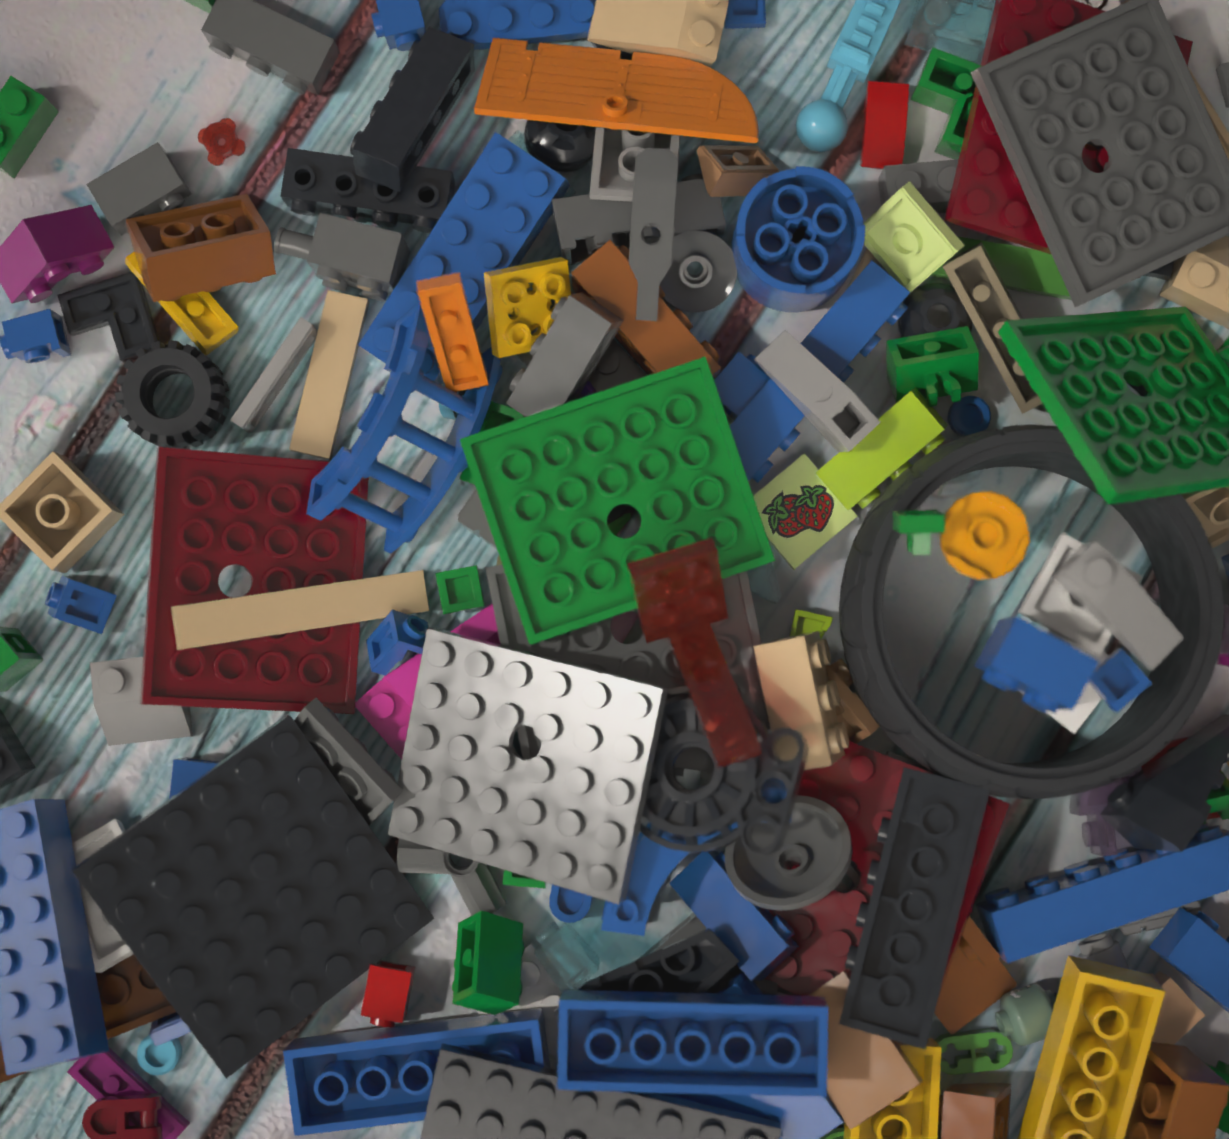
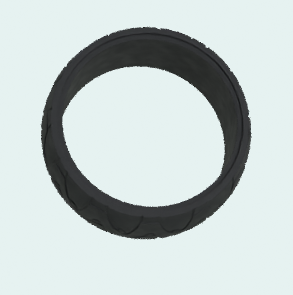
[839,424,1224,799]

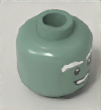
[995,984,1056,1046]

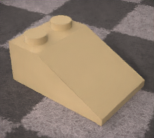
[587,0,729,67]

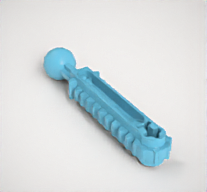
[795,0,901,152]

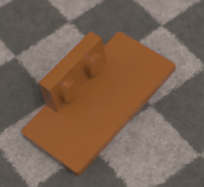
[934,916,1017,1034]

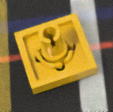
[484,257,571,358]

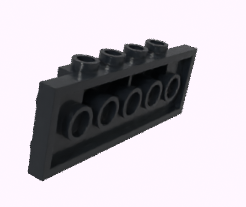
[839,767,990,1049]

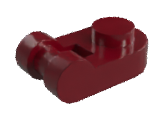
[82,1093,163,1139]

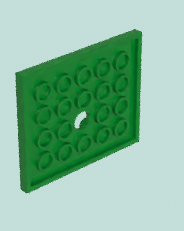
[998,306,1229,505]
[459,356,775,645]

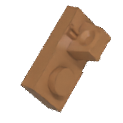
[826,659,880,744]

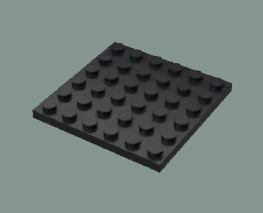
[72,714,435,1079]

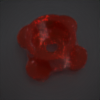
[198,118,246,166]

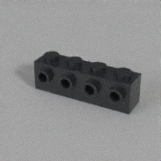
[350,27,475,192]
[280,148,455,233]

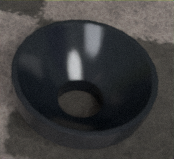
[523,120,596,172]
[897,283,973,338]

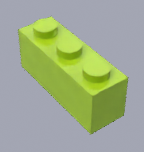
[816,387,948,511]

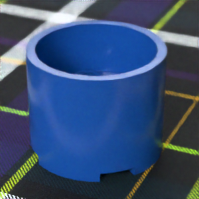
[731,166,865,312]

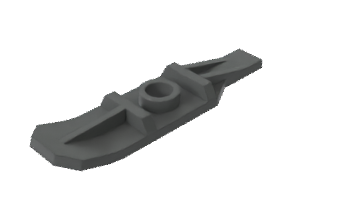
[629,148,679,321]

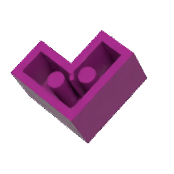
[0,205,115,304]

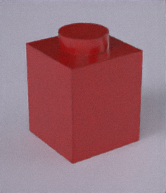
[360,960,416,1028]

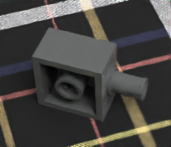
[274,213,410,301]

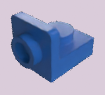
[45,575,117,634]
[366,609,429,676]

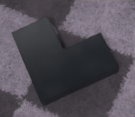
[57,272,160,363]

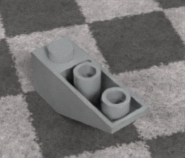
[754,330,880,452]

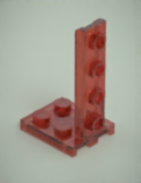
[627,538,761,768]

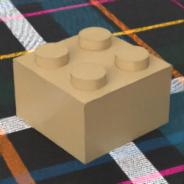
[0,451,124,573]

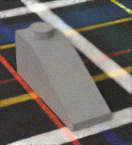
[1052,541,1183,670]

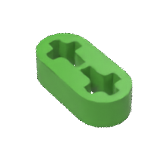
[935,1028,1013,1075]

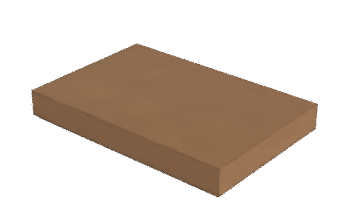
[809,969,923,1130]

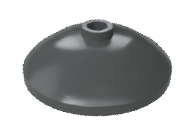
[725,796,853,910]

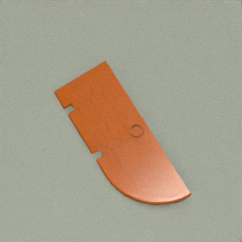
[474,38,759,143]

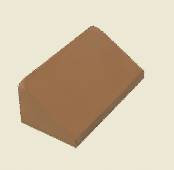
[697,145,780,197]

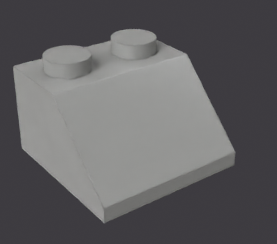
[90,657,193,746]

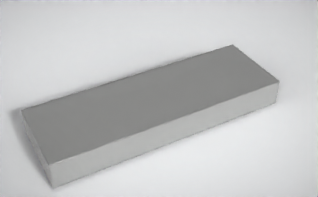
[230,317,318,433]

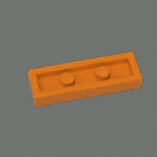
[417,272,489,392]

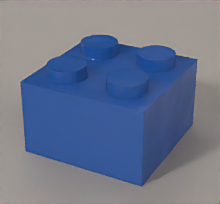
[974,616,1099,714]

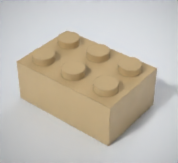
[753,631,849,770]

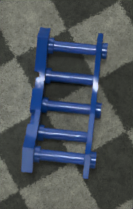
[307,302,503,554]
[601,779,792,936]

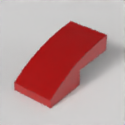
[860,80,909,169]

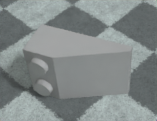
[590,127,681,202]

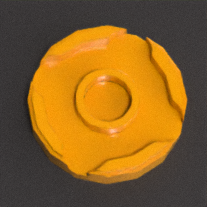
[939,491,1030,580]

